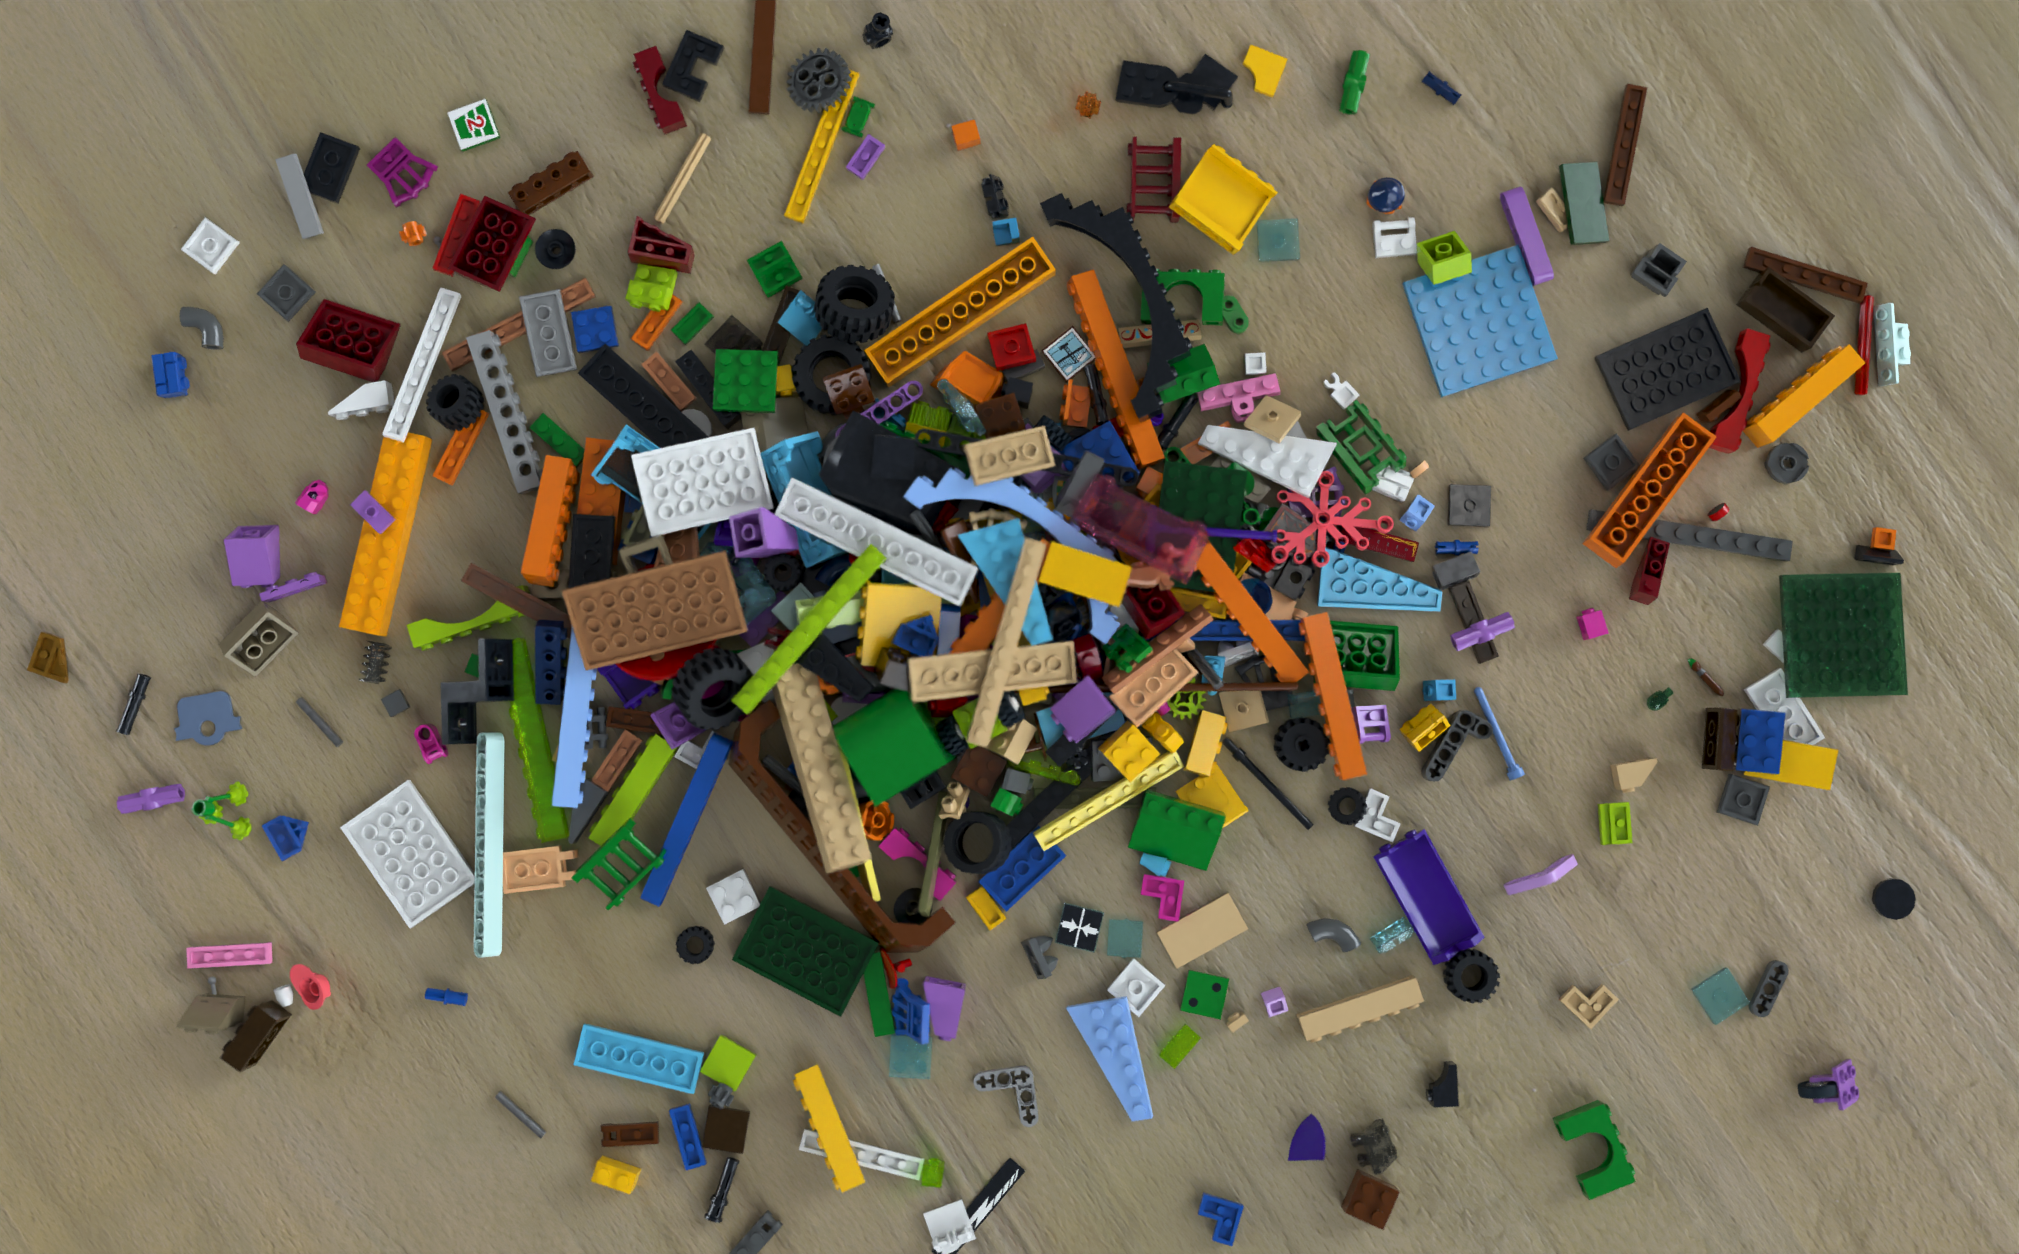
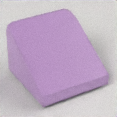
[1261,987,1288,1017]

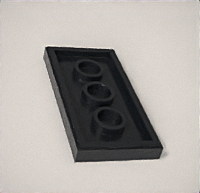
[568,514,616,588]

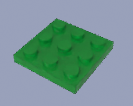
[713,349,778,413]

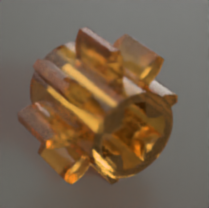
[1075,91,1101,119]

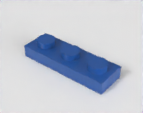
[669,1103,707,1171]

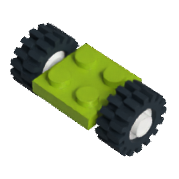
[937,690,1025,755]

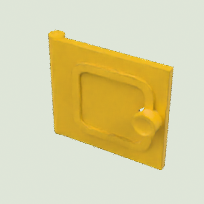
[1175,764,1249,829]

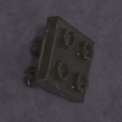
[1350,1118,1398,1175]

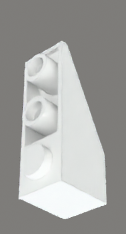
[328,380,395,420]

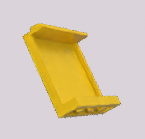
[1169,144,1278,255]
[855,580,942,666]

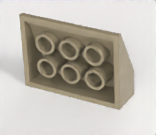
[741,397,808,484]

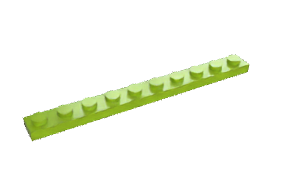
[732,544,887,714]

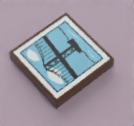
[1041,326,1096,383]

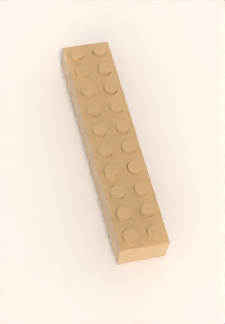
[772,663,872,874]

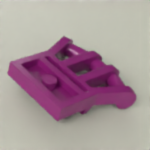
[367,137,438,208]

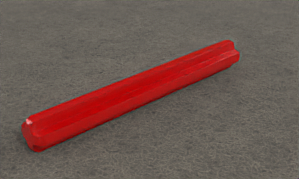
[1855,295,1874,395]

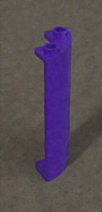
[1373,829,1485,965]

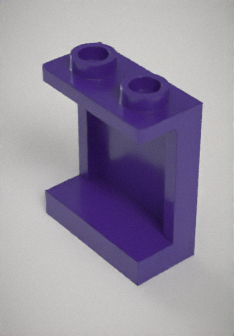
[597,664,661,709]

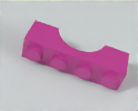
[878,827,957,901]

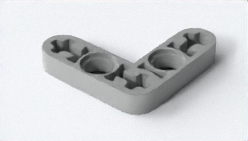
[974,1065,1038,1127]

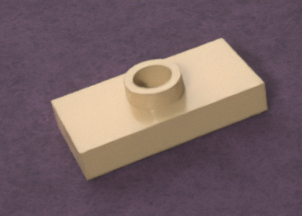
[1536,188,1568,233]

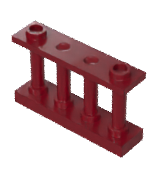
[1126,136,1182,223]

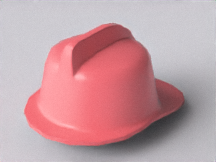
[290,964,331,1010]

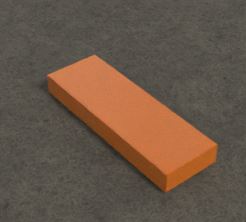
[631,294,683,351]

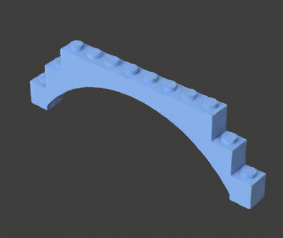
[903,468,1120,644]

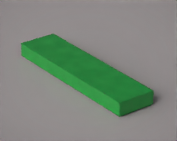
[864,951,895,1037]

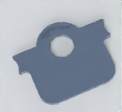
[174,691,242,746]

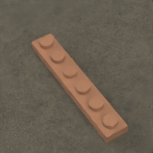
[1102,604,1213,694]

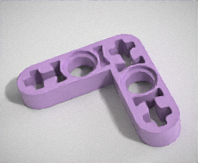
[1504,854,1578,895]

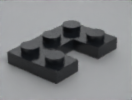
[662,30,724,102]

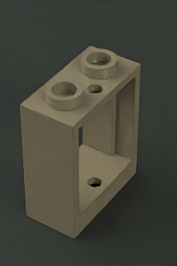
[619,534,673,574]

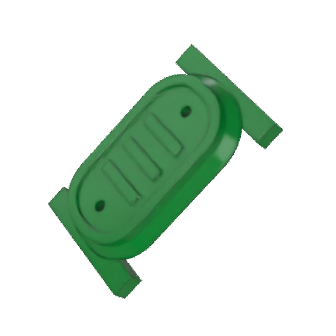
[841,96,875,138]

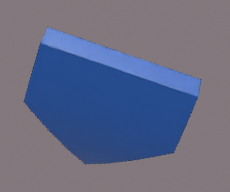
[891,615,940,657]
[262,815,309,861]

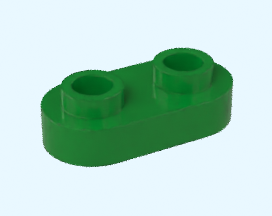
[1223,295,1249,334]

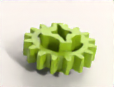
[1167,678,1206,720]

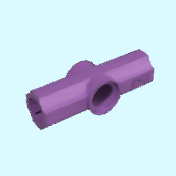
[1450,612,1515,651]
[116,784,186,814]

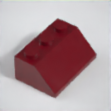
[1121,562,1185,640]

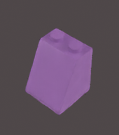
[729,507,799,558]
[224,525,280,588]
[1050,676,1116,743]
[923,976,966,1041]

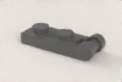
[729,1210,783,1254]

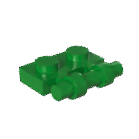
[1102,623,1153,673]

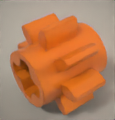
[399,221,427,246]

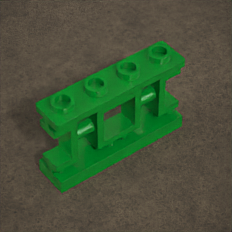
[1316,400,1407,495]

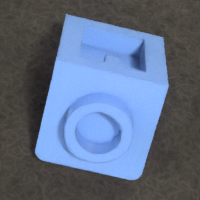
[1400,494,1435,531]

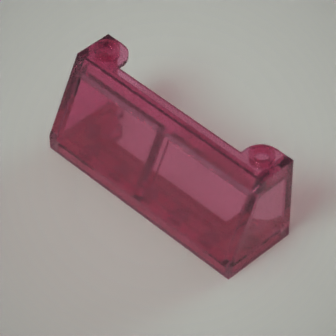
[1072,474,1209,584]

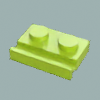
[1597,802,1633,845]

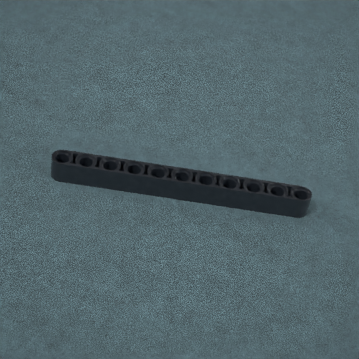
[915,429,1138,487]

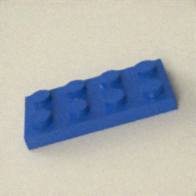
[978,825,1066,912]

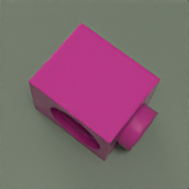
[1576,608,1609,640]

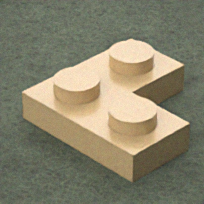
[1559,984,1619,1029]

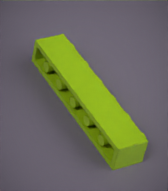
[589,734,679,846]

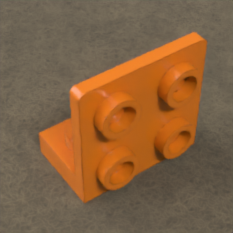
[1059,379,1091,428]

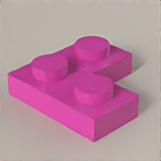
[1141,874,1184,922]

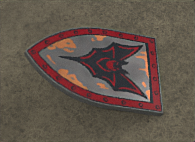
[1264,503,1318,558]

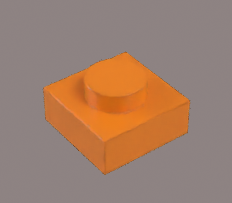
[1870,527,1897,551]

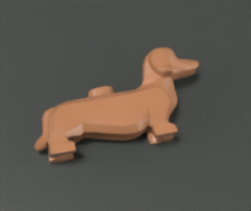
[1123,543,1186,596]

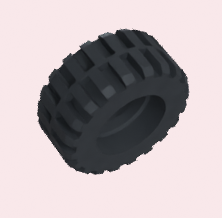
[814,265,895,343]
[792,334,871,415]
[672,648,753,730]

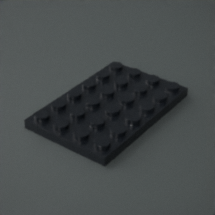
[1594,308,1741,431]

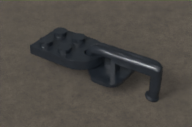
[1116,60,1233,114]

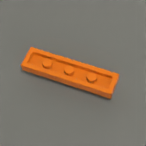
[432,410,489,486]

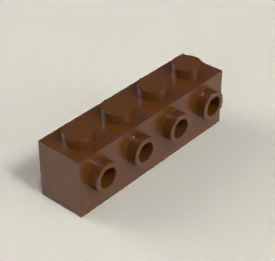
[508,151,594,215]

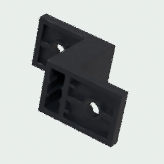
[441,638,514,745]

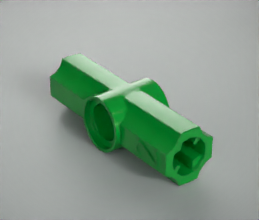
[1339,50,1370,115]

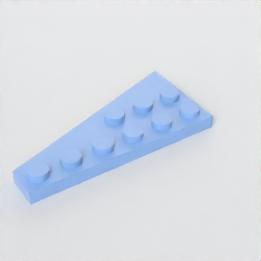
[1066,996,1153,1121]

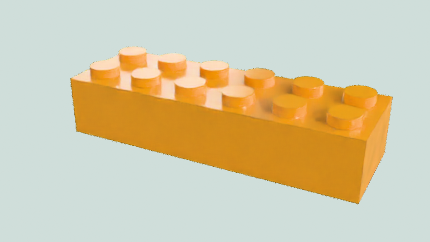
[1743,344,1865,448]

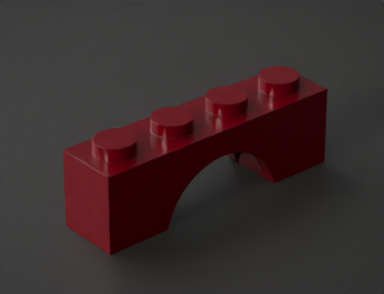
[633,46,687,134]

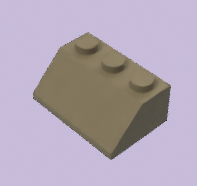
[219,601,299,677]

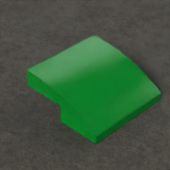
[747,241,803,298]

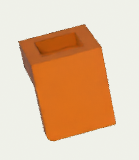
[951,120,981,151]

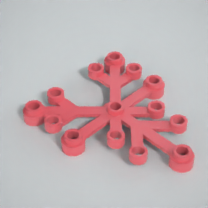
[1271,471,1394,567]

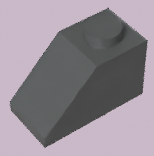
[1002,767,1034,794]

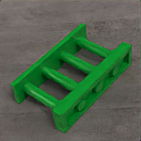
[571,818,667,910]

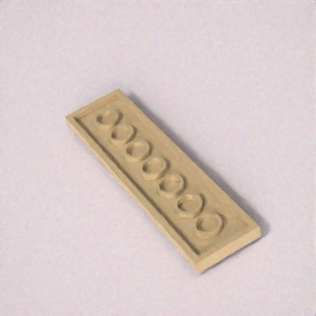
[908,640,1077,702]

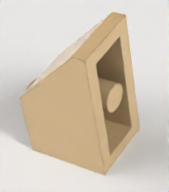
[1610,758,1657,793]

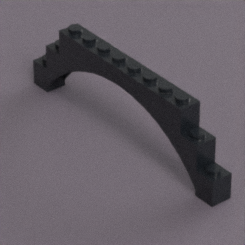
[1040,193,1193,423]

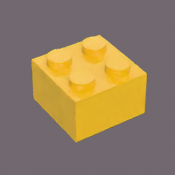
[1098,720,1160,782]

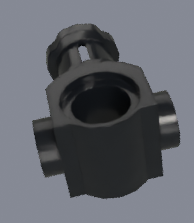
[862,13,893,49]

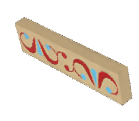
[1118,319,1202,348]

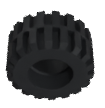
[426,374,484,431]
[1443,949,1500,1003]

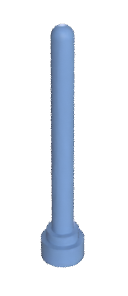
[1474,687,1525,781]

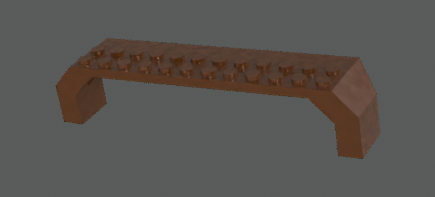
[728,699,956,953]

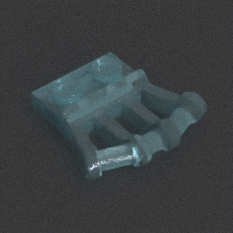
[937,379,987,436]

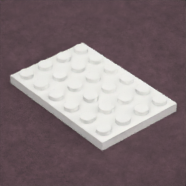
[631,428,774,537]
[340,780,475,928]

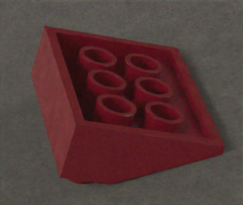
[448,195,536,292]
[296,299,401,382]

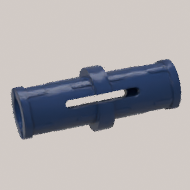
[1422,71,1462,106]

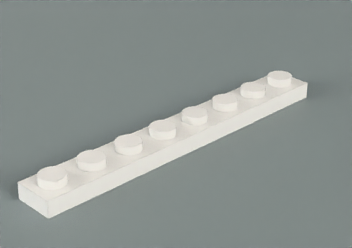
[382,287,461,443]

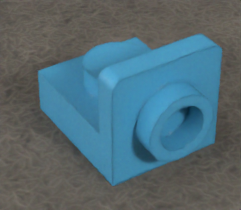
[1423,679,1456,701]

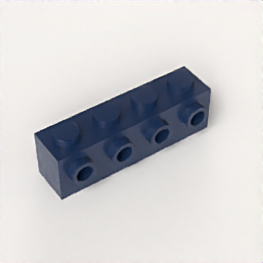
[535,620,567,705]

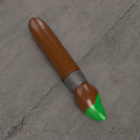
[1688,658,1724,696]

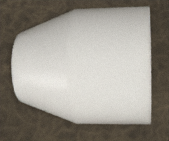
[274,984,293,1007]

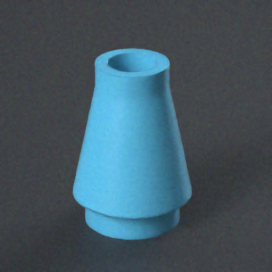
[1139,853,1171,877]

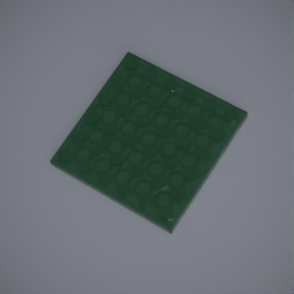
[1779,573,1908,698]

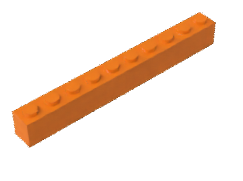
[1067,269,1165,470]

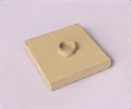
[1244,395,1301,444]
[1219,691,1269,732]

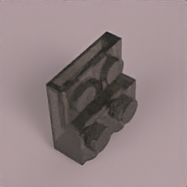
[704,315,763,355]

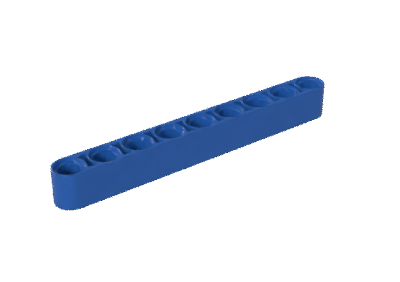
[640,733,733,907]

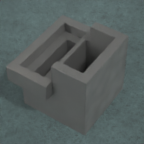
[1631,243,1687,297]

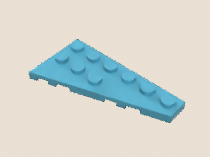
[958,518,1053,646]
[1317,547,1442,612]

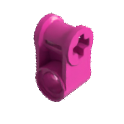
[414,724,448,764]

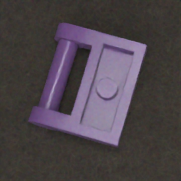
[1351,705,1391,744]

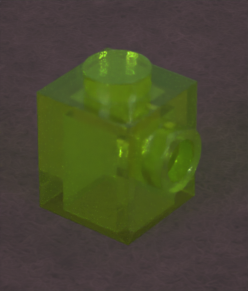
[921,1158,945,1188]

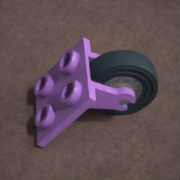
[1797,1059,1859,1110]

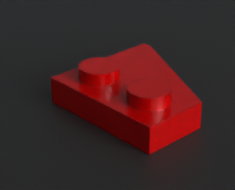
[1233,538,1278,572]

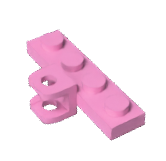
[1196,373,1281,423]

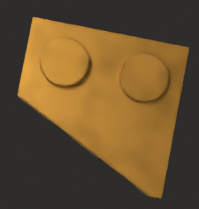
[27,632,69,683]

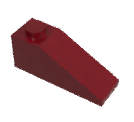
[1070,634,1104,684]

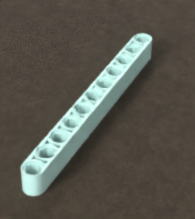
[474,732,505,958]

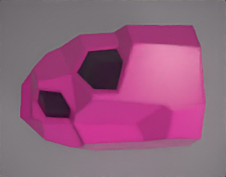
[295,480,329,515]

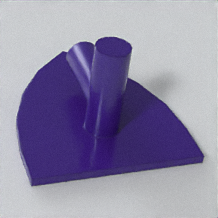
[1288,1113,1326,1161]

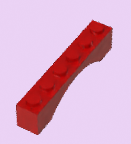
[1709,328,1771,454]

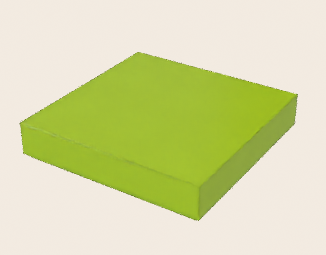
[700,1034,757,1092]

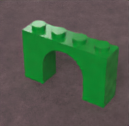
[1141,269,1225,326]
[1553,1100,1636,1200]

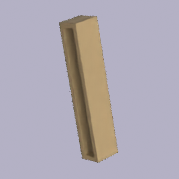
[1296,975,1424,1042]

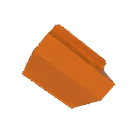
[930,351,1004,414]

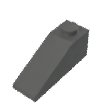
[1055,451,1105,519]
[568,778,610,844]

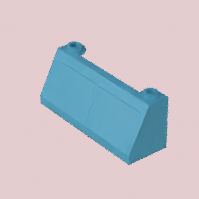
[760,431,848,568]

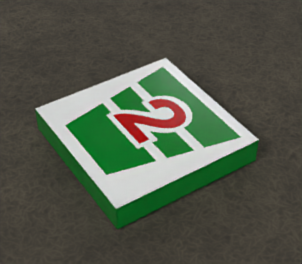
[448,99,500,152]

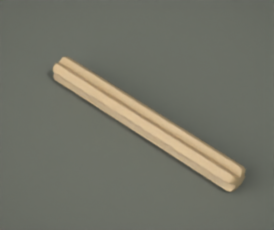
[654,133,711,224]

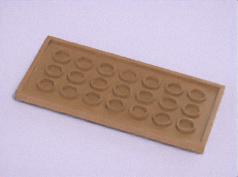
[562,550,748,671]

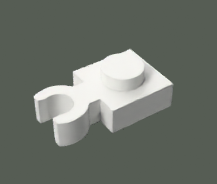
[1323,372,1359,410]

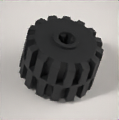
[1273,717,1330,772]

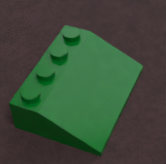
[1313,620,1400,691]
[1128,789,1226,871]

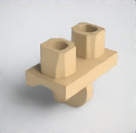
[939,782,970,819]

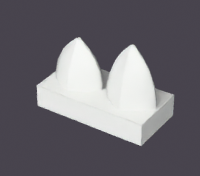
[1217,641,1259,667]

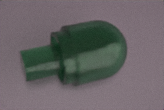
[1647,687,1674,711]

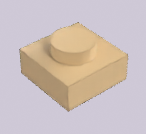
[1226,1012,1249,1033]

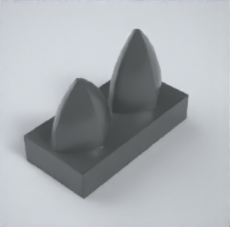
[1021,936,1058,980]

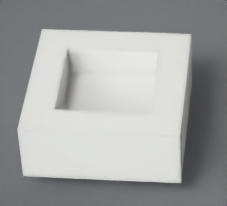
[1244,353,1266,375]

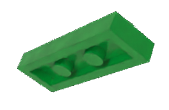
[529,413,585,468]

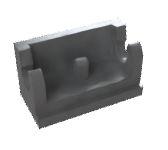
[1432,552,1480,590]

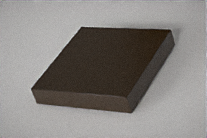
[702,1105,750,1154]

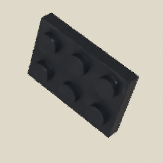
[304,132,360,204]

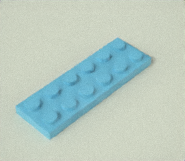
[573,1023,705,1094]

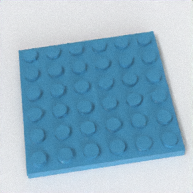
[1402,245,1558,398]

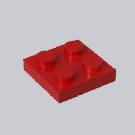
[987,323,1036,371]

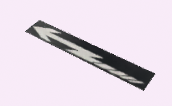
[932,1158,1025,1254]

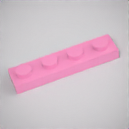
[186,942,273,969]

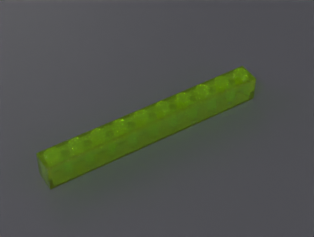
[509,637,569,843]

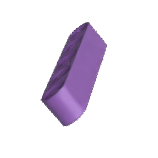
[1500,186,1554,286]
[835,381,923,438]

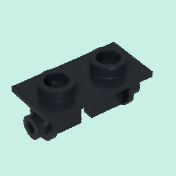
[981,174,1009,219]

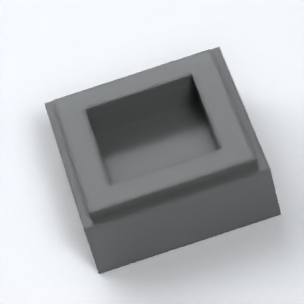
[381,689,410,717]

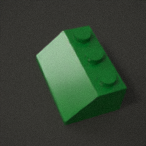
[1147,344,1220,404]

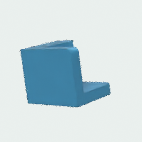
[992,218,1020,246]

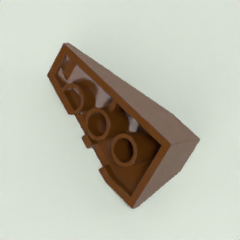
[941,517,979,605]

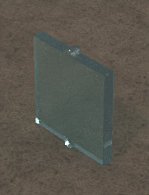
[1107,918,1143,959]

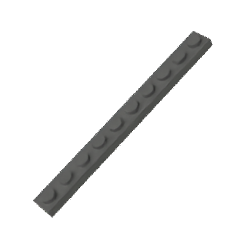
[1586,509,1793,561]

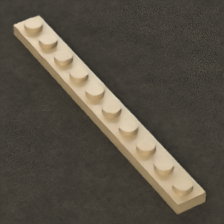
[966,538,1046,747]

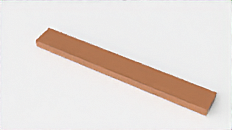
[442,278,596,371]

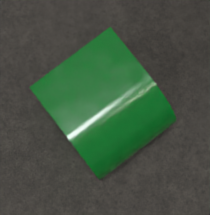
[833,688,957,807]

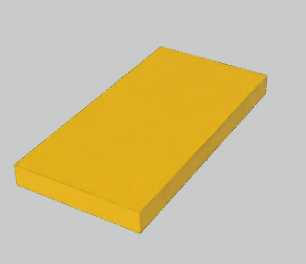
[1039,541,1132,608]
[1743,740,1838,790]

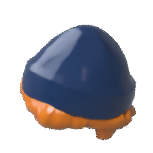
[1367,177,1405,214]

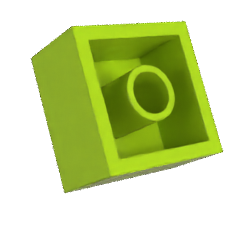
[1416,231,1472,285]

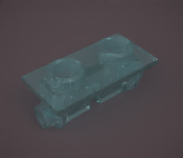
[1369,917,1415,954]

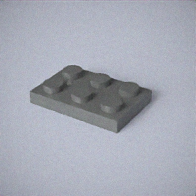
[1091,736,1152,782]

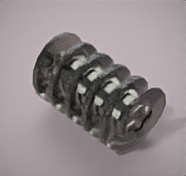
[358,640,392,684]

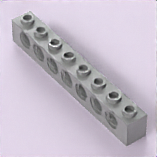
[466,330,543,494]

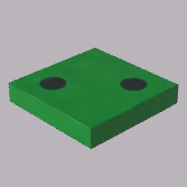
[1180,970,1229,1020]

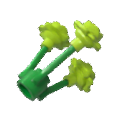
[191,781,252,841]

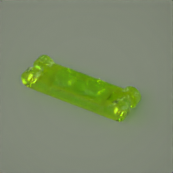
[1007,759,1081,786]

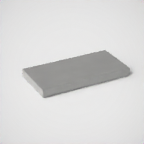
[519,289,577,377]

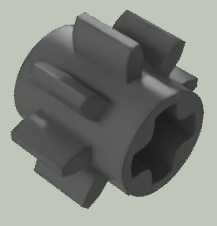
[708,1083,734,1109]

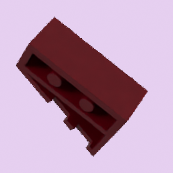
[628,216,695,274]

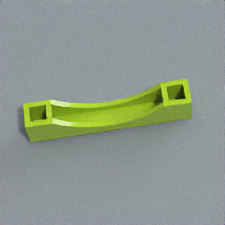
[406,585,530,651]

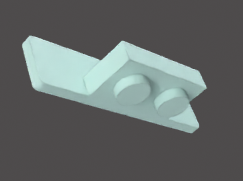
[1873,303,1911,386]

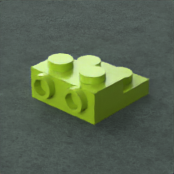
[625,264,678,312]

